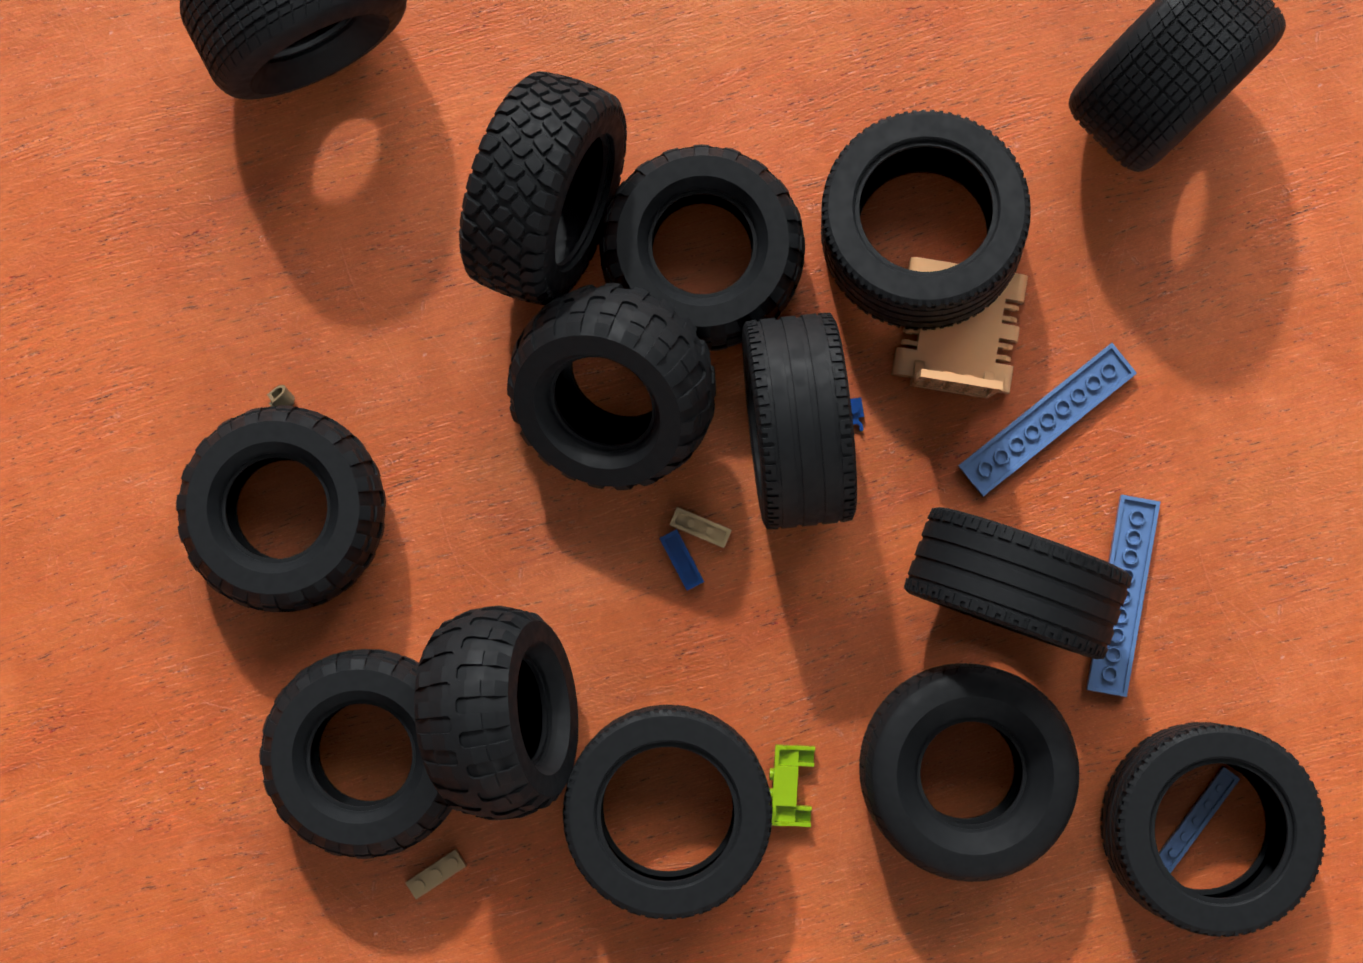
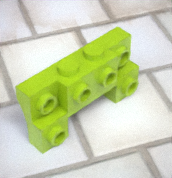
[769,744,815,827]

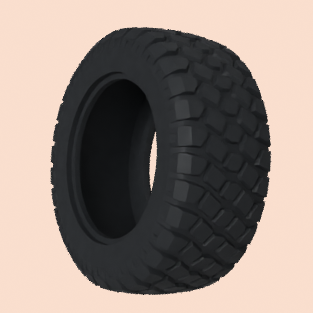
[459,71,627,305]

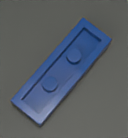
[659,529,704,591]

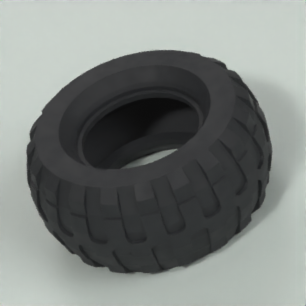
[599,144,805,351]
[507,283,716,490]
[176,405,386,612]
[414,606,578,820]
[259,649,453,859]

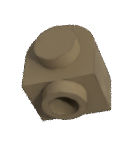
[267,385,295,407]

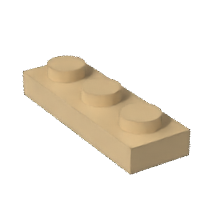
[670,507,732,548]
[405,849,467,899]

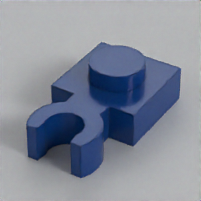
[850,397,864,432]

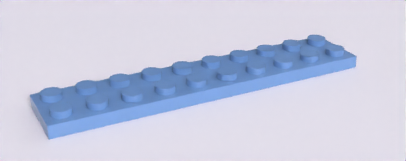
[958,343,1137,497]
[1086,494,1160,697]

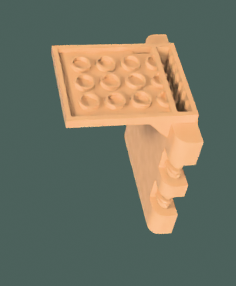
[891,257,1028,399]

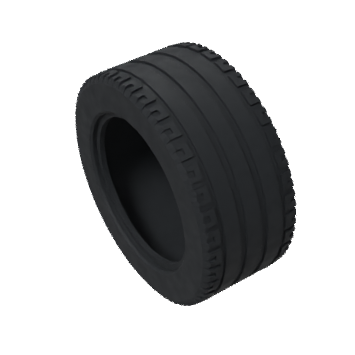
[821,110,1031,330]
[742,313,857,529]
[904,507,1132,659]
[563,705,772,920]
[1100,722,1326,937]

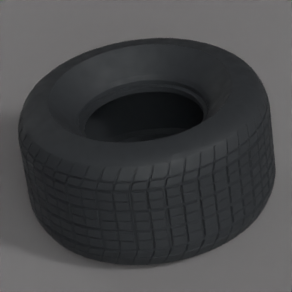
[180,0,407,100]
[1069,0,1286,172]
[859,663,1079,882]

